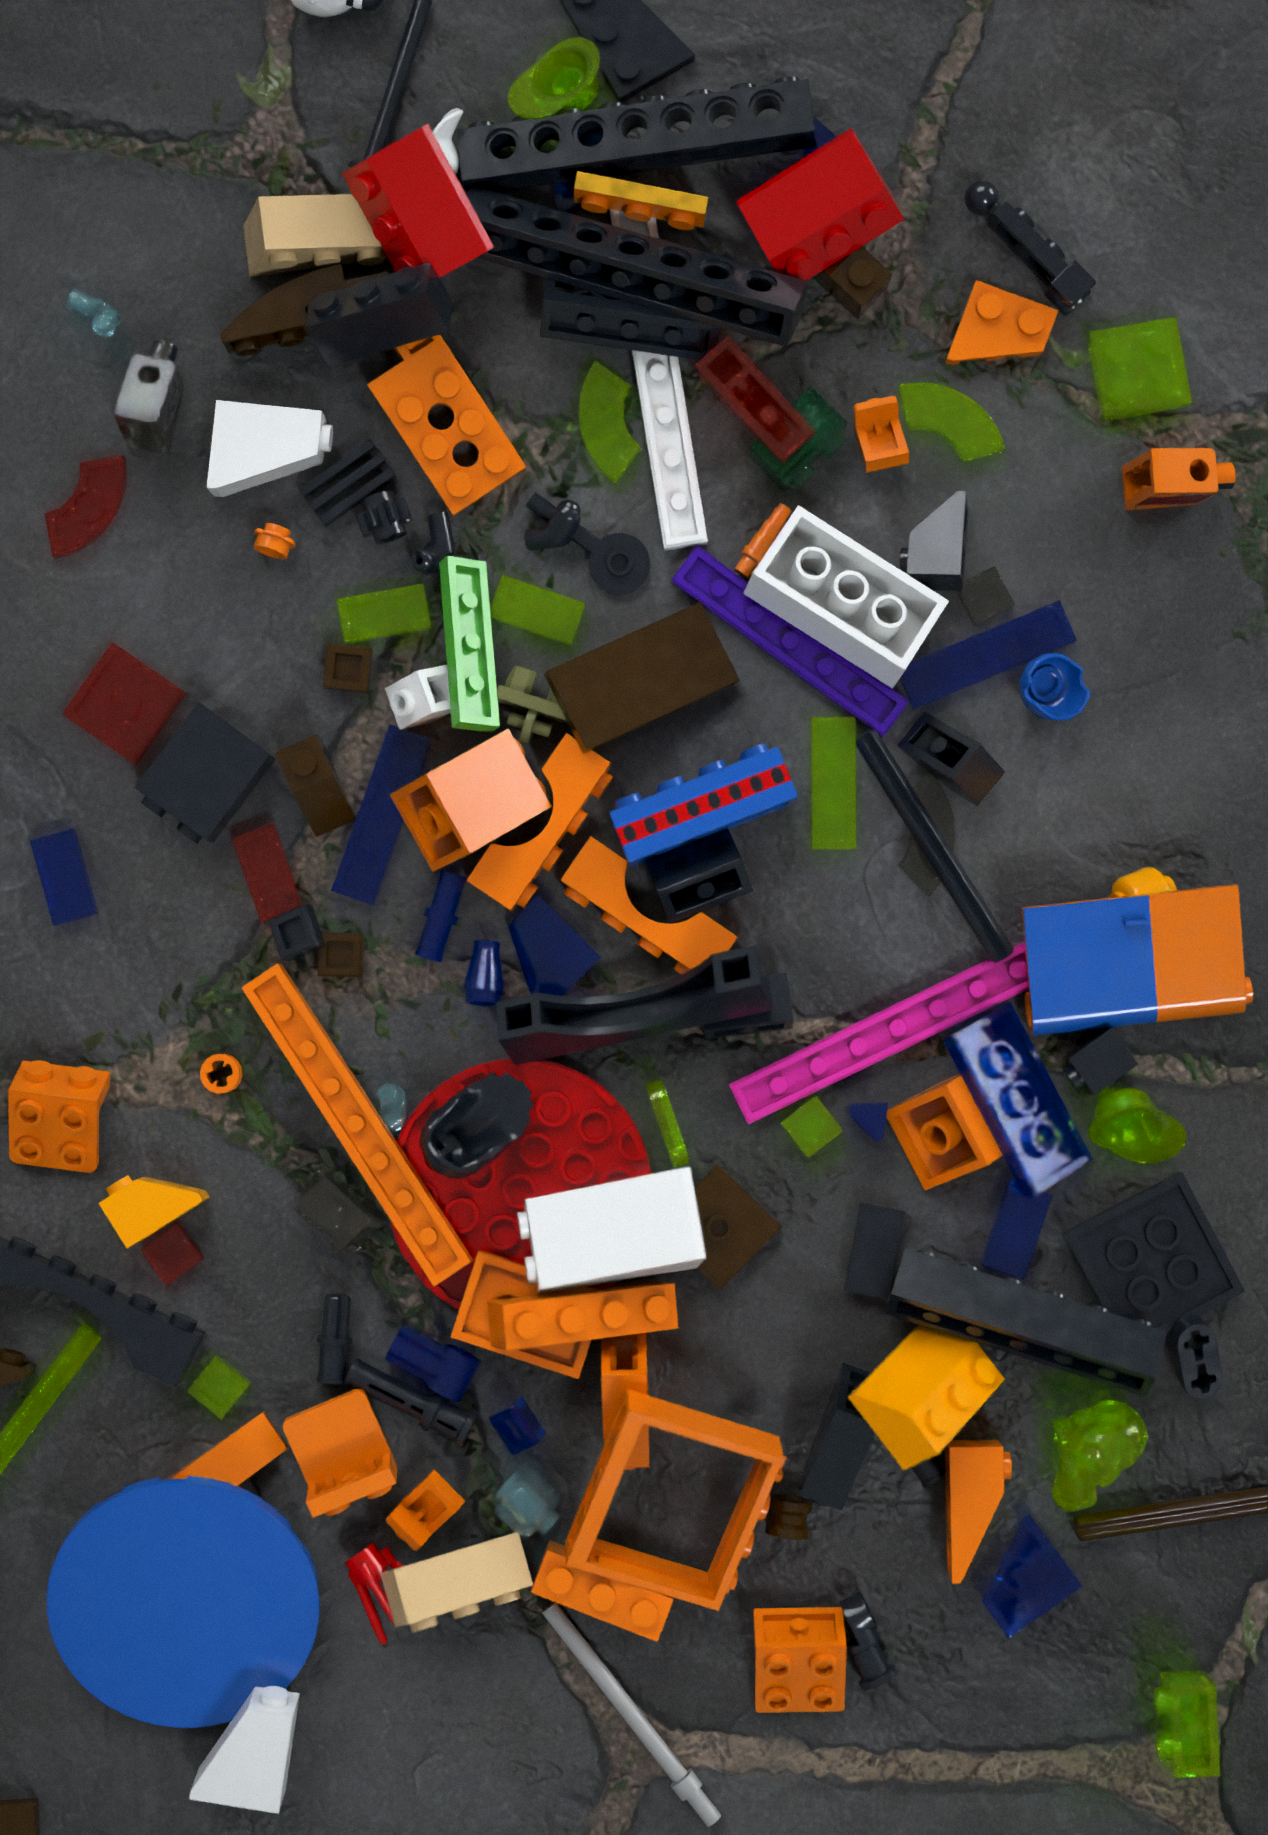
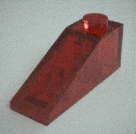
[694,336,816,463]

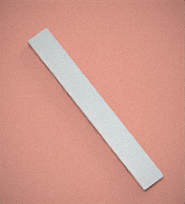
[609,209,708,551]

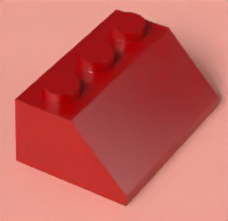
[342,124,494,278]
[736,128,905,281]

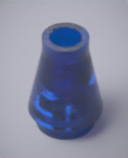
[461,940,505,1007]

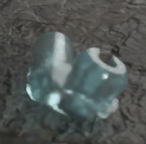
[67,288,121,338]
[376,1083,408,1135]

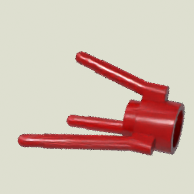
[344,1542,448,1645]

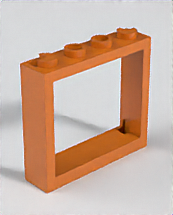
[565,1389,787,1611]

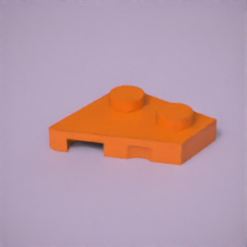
[945,280,1058,365]

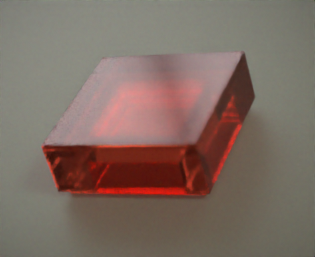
[141,1223,205,1286]

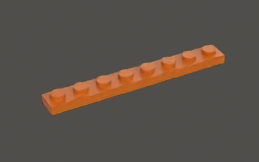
[241,963,474,1287]

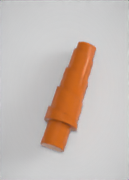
[734,503,792,579]

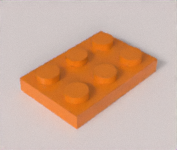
[451,1250,601,1379]

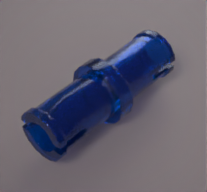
[415,870,468,962]

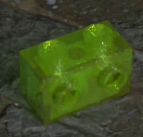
[1154,1671,1220,1778]

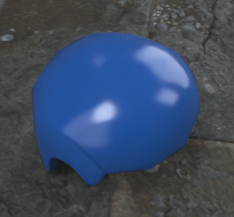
[1019,653,1091,721]

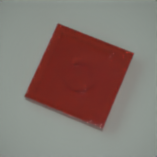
[62,642,187,765]

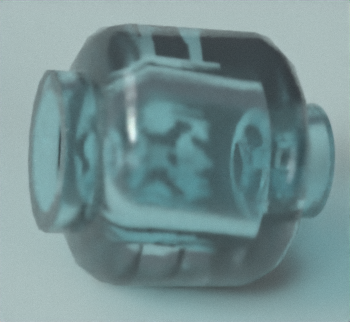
[493,1470,560,1538]

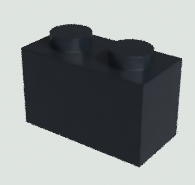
[645,828,753,924]

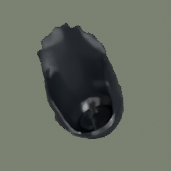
[419,1072,534,1179]

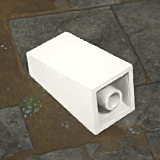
[517,1167,706,1294]

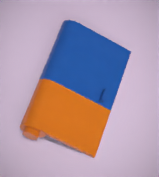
[1022,884,1253,1036]

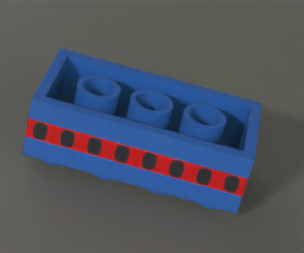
[609,743,798,868]

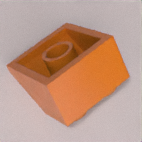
[884,1066,1017,1190]

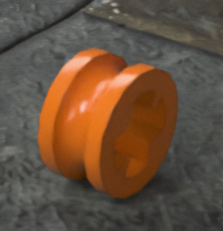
[200,1054,243,1094]

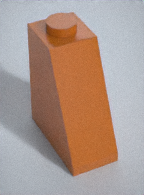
[601,1333,649,1470]

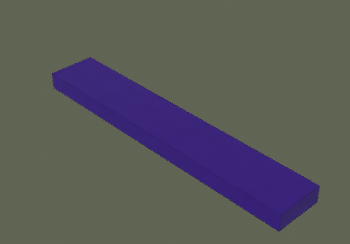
[670,545,909,738]

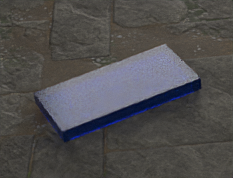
[943,1002,1093,1199]

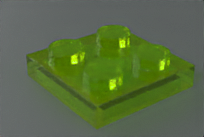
[1087,317,1192,421]

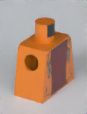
[1121,448,1236,510]

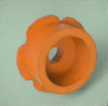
[253,523,296,560]

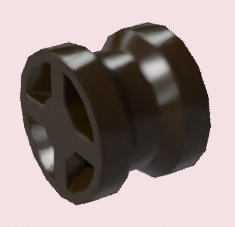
[765,1494,813,1540]

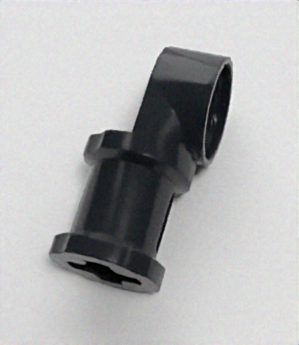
[840,1592,897,1691]

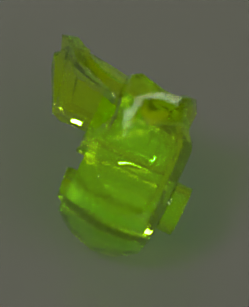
[1052,1400,1148,1512]

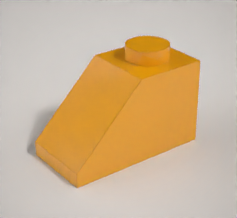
[99,1175,210,1248]

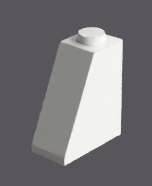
[207,400,333,497]
[189,1686,300,1814]

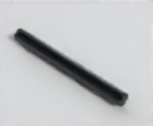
[855,730,1014,963]

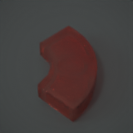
[44,454,127,559]

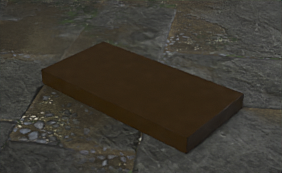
[544,602,740,754]

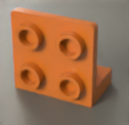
[753,1607,846,1713]

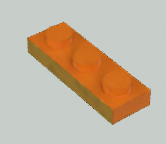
[574,171,708,230]

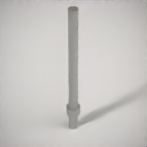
[541,1602,721,1827]

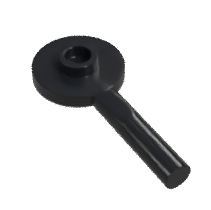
[526,492,650,595]

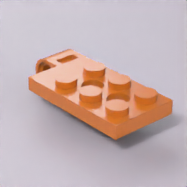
[367,335,526,516]

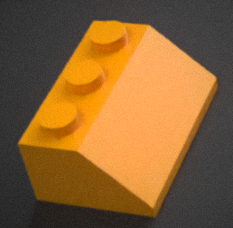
[848,1325,1005,1470]

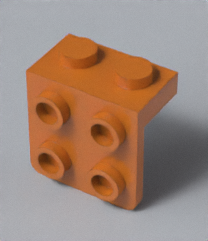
[8,1060,110,1173]
[283,1389,398,1518]

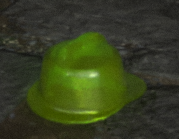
[507,37,601,119]
[1087,1087,1187,1163]

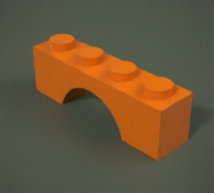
[466,733,613,912]
[561,836,738,975]
[487,1280,678,1351]

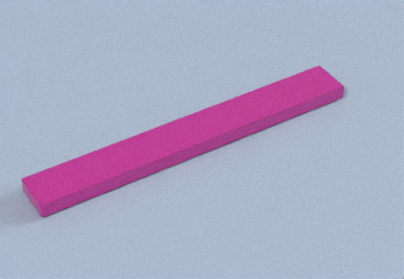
[729,941,1029,1124]

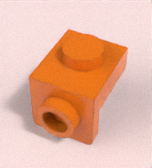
[853,396,909,473]
[386,1470,465,1551]

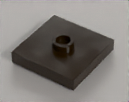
[694,1163,782,1290]

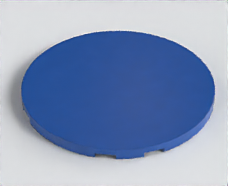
[47,1476,320,1728]

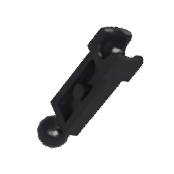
[964,181,1096,316]

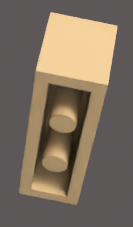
[381,1532,533,1632]

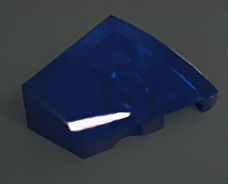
[508,895,601,996]
[982,1514,1083,1639]

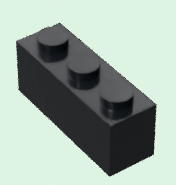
[305,262,453,366]

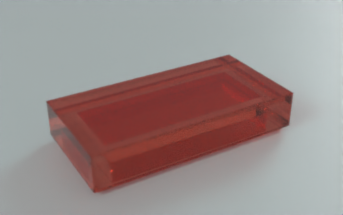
[231,824,303,922]

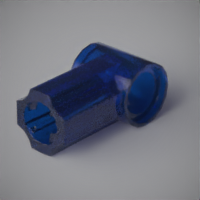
[385,1324,481,1402]

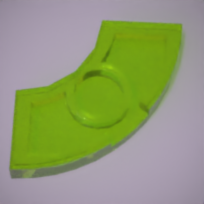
[579,360,641,485]
[897,382,1006,462]

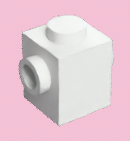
[385,665,451,730]

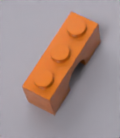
[531,1540,674,1642]

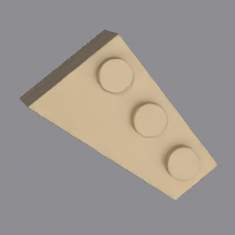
[243,194,387,277]

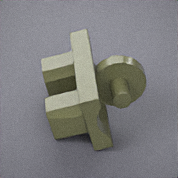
[497,665,569,744]

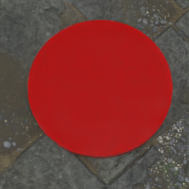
[391,1058,652,1310]

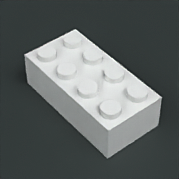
[743,505,949,689]

